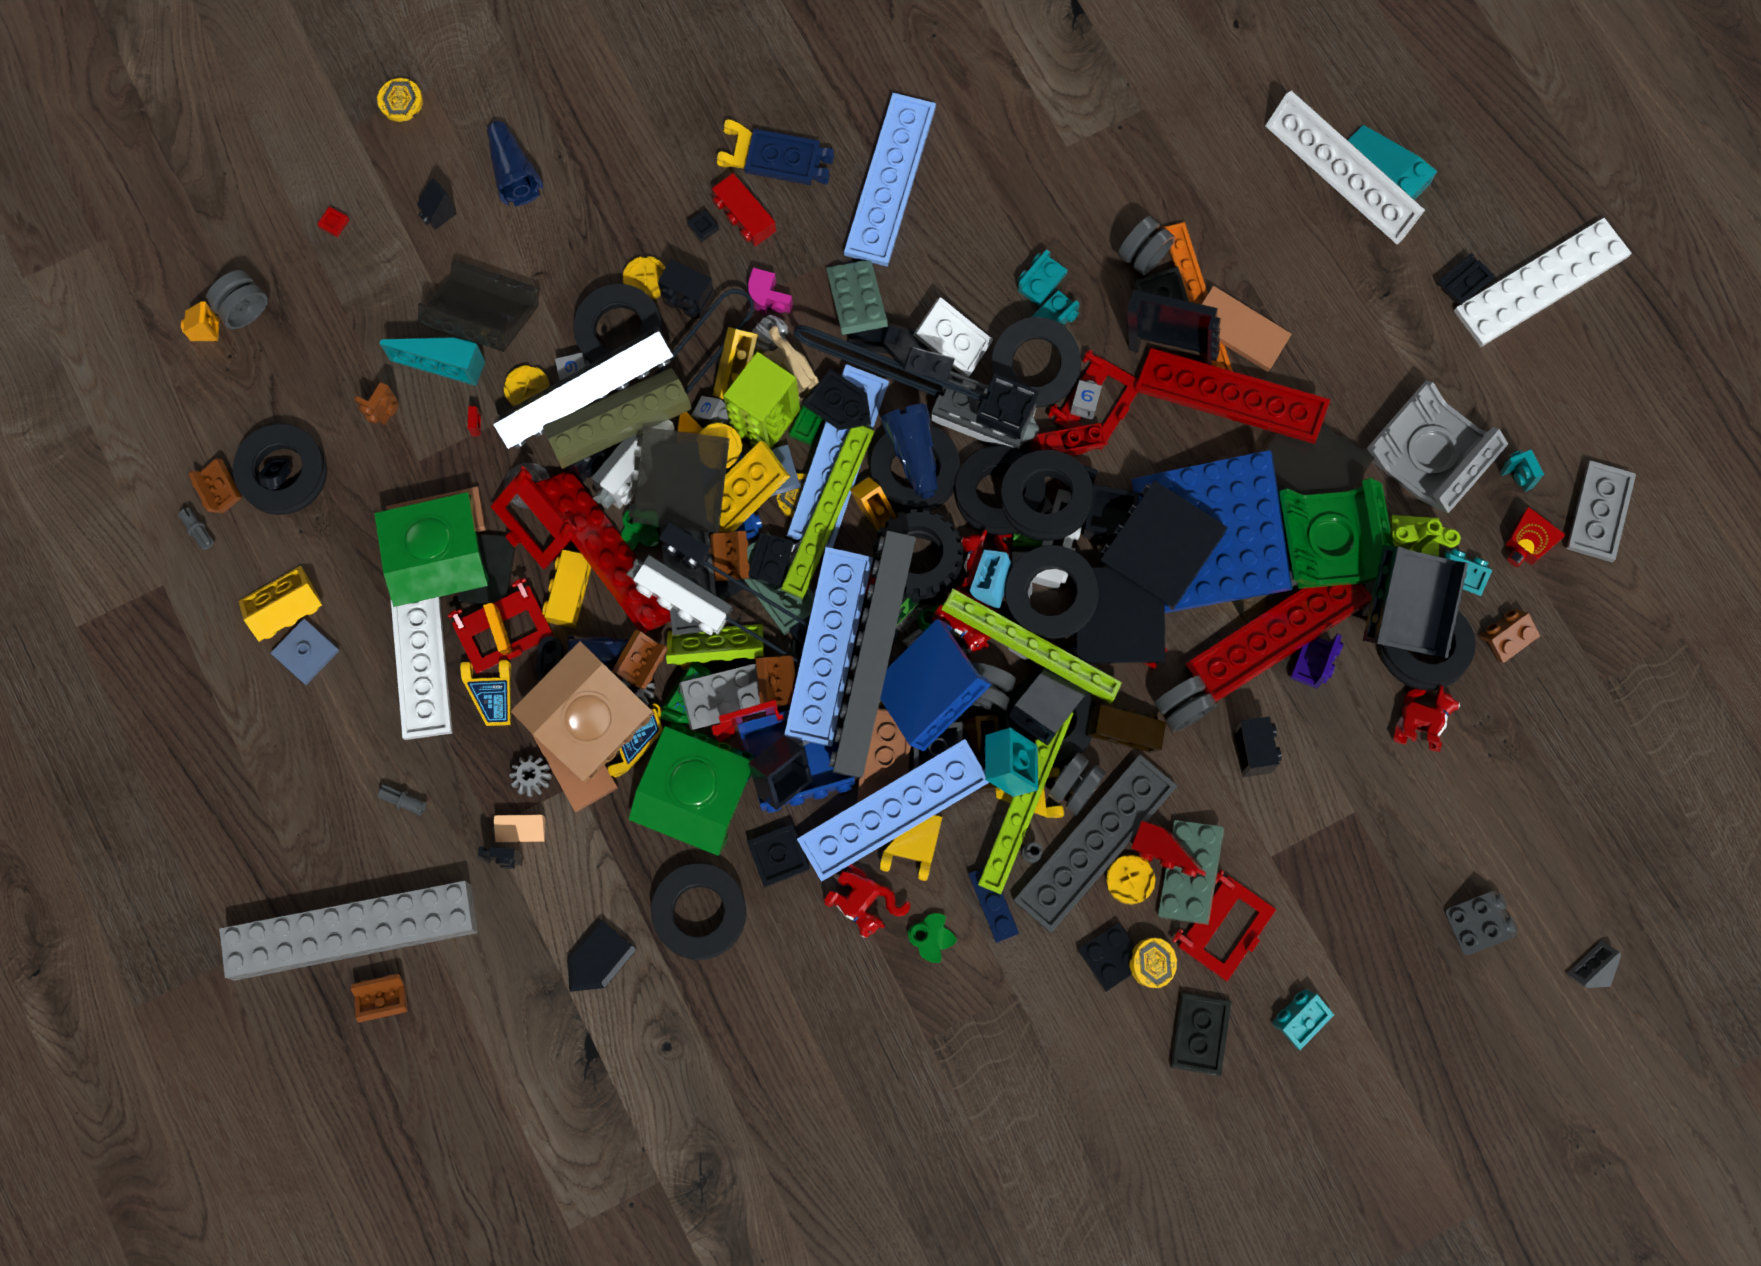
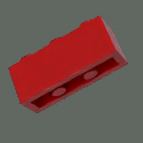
[712,173,776,247]

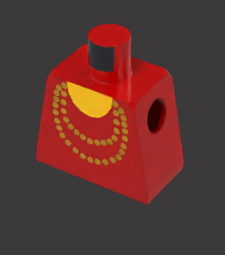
[1505,507,1565,567]

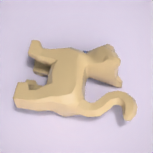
[763,326,819,401]

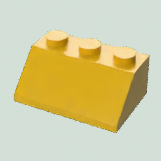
[238,565,322,641]

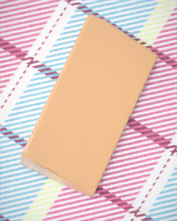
[494,815,545,843]

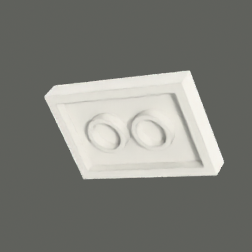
[913,297,993,377]

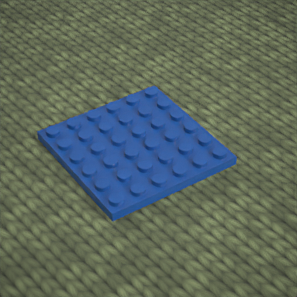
[1132,450,1292,613]

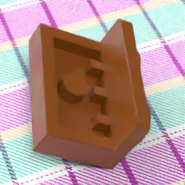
[354,382,399,426]
[188,458,242,513]
[711,531,749,581]
[1479,609,1540,663]
[611,630,668,689]
[756,655,796,706]
[351,974,407,1023]

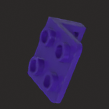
[1290,633,1344,689]

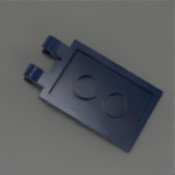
[745,129,834,185]

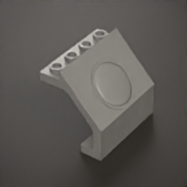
[1367,380,1508,513]

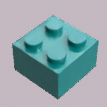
[984,728,1038,797]

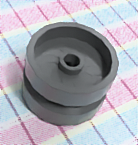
[1118,216,1176,276]
[206,270,268,330]
[971,662,1016,713]
[1155,676,1218,733]
[1048,752,1107,816]

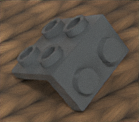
[1446,890,1518,955]

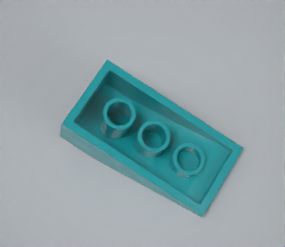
[1348,125,1437,200]
[379,338,486,386]

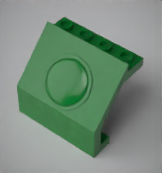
[1279,478,1394,589]
[374,492,489,607]
[629,723,756,856]

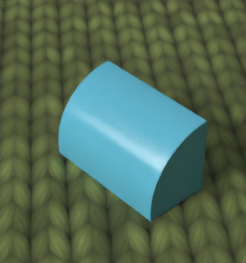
[970,550,1013,608]

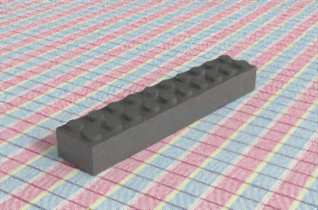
[829,531,916,779]

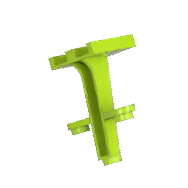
[1390,515,1461,557]

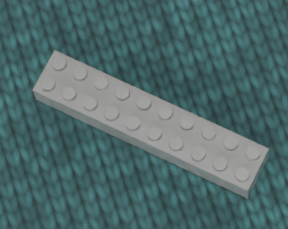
[219,881,478,981]

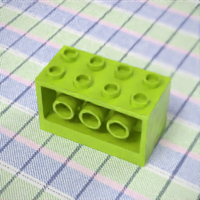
[723,352,801,450]

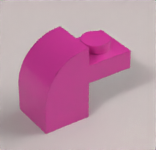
[748,268,793,315]

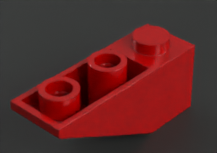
[1029,423,1108,457]
[1131,821,1206,877]

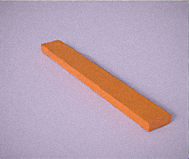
[1162,222,1233,371]

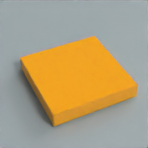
[483,603,512,655]

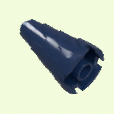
[487,121,543,206]
[881,404,938,499]
[568,635,629,674]

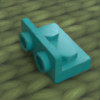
[1018,249,1068,307]
[1032,290,1080,342]
[1500,449,1544,492]
[1444,548,1492,596]
[1272,989,1334,1050]

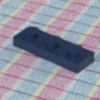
[968,867,1019,943]

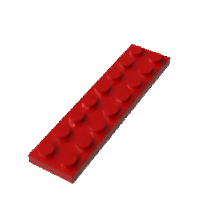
[1135,348,1330,444]
[536,471,671,633]
[1185,584,1372,702]

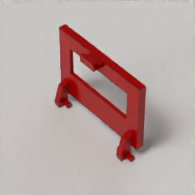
[1047,350,1139,451]
[491,466,577,570]
[447,578,554,674]
[712,700,784,742]
[1171,869,1276,982]

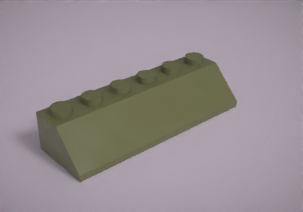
[543,368,691,469]

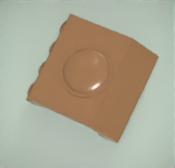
[510,641,655,783]

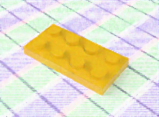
[704,441,790,533]

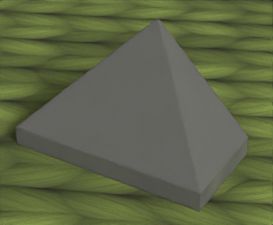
[1567,941,1621,988]

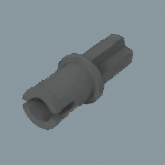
[178,507,214,550]
[378,785,427,816]
[1022,843,1043,863]

